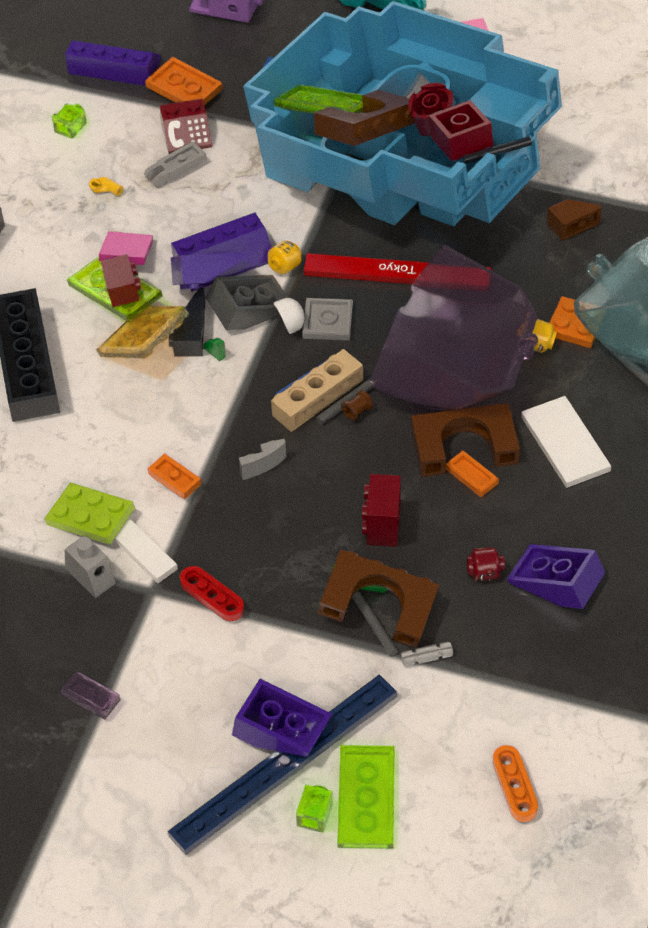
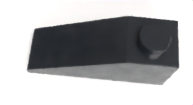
[169,287,206,357]

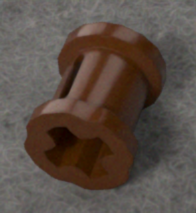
[341,390,373,421]

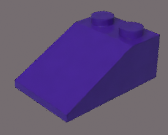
[170,251,250,290]
[507,544,605,609]
[232,678,332,757]

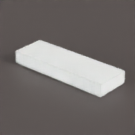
[114,518,178,583]

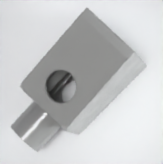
[64,536,116,598]

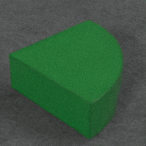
[204,338,226,362]

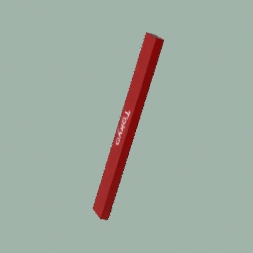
[304,253,491,290]

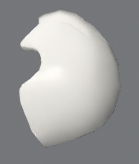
[274,298,305,334]

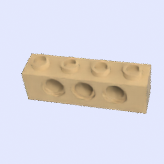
[271,349,363,432]

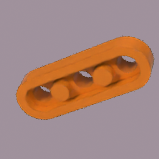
[493,745,538,822]

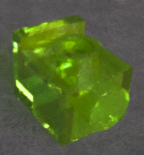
[52,103,87,139]

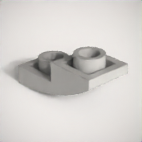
[239,439,286,480]

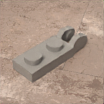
[144,141,207,188]

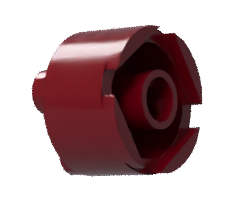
[408,83,457,136]

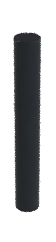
[463,136,532,164]

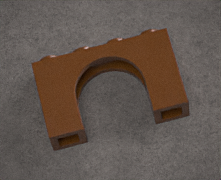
[314,90,416,146]
[411,403,520,477]
[318,549,439,649]

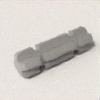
[401,641,453,667]

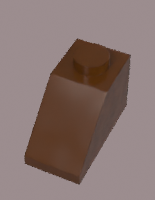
[547,199,602,241]

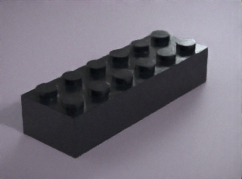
[0,288,60,422]

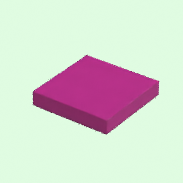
[99,231,153,265]

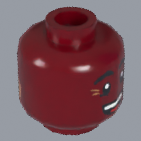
[466,547,505,581]

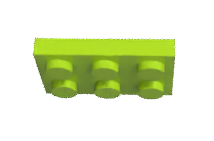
[44,482,135,545]

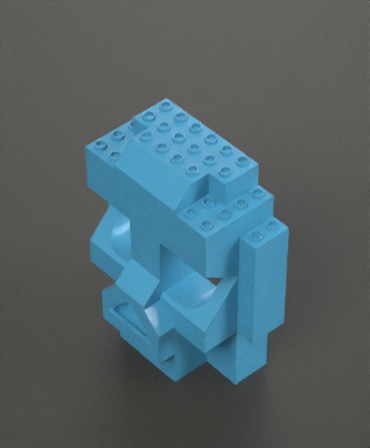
[243,1,562,226]

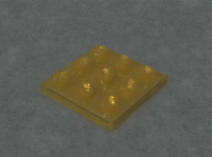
[96,306,189,359]

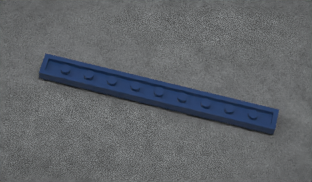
[167,674,397,855]

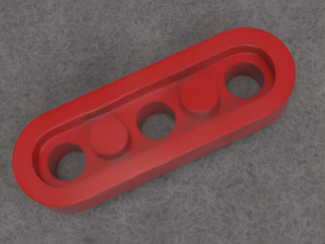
[180,566,244,621]

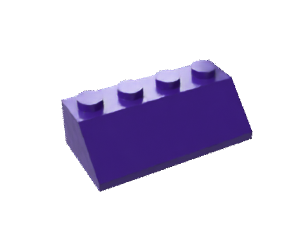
[65,40,162,86]
[171,212,272,292]

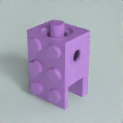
[189,0,263,23]

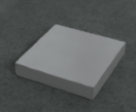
[302,298,353,341]

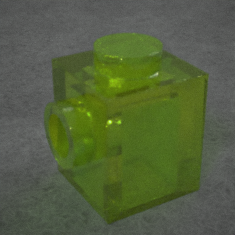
[296,784,333,833]

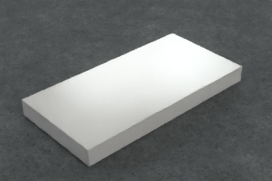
[521,396,611,488]

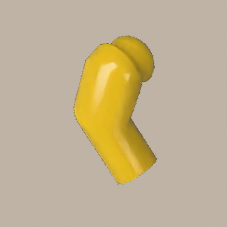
[89,177,124,196]

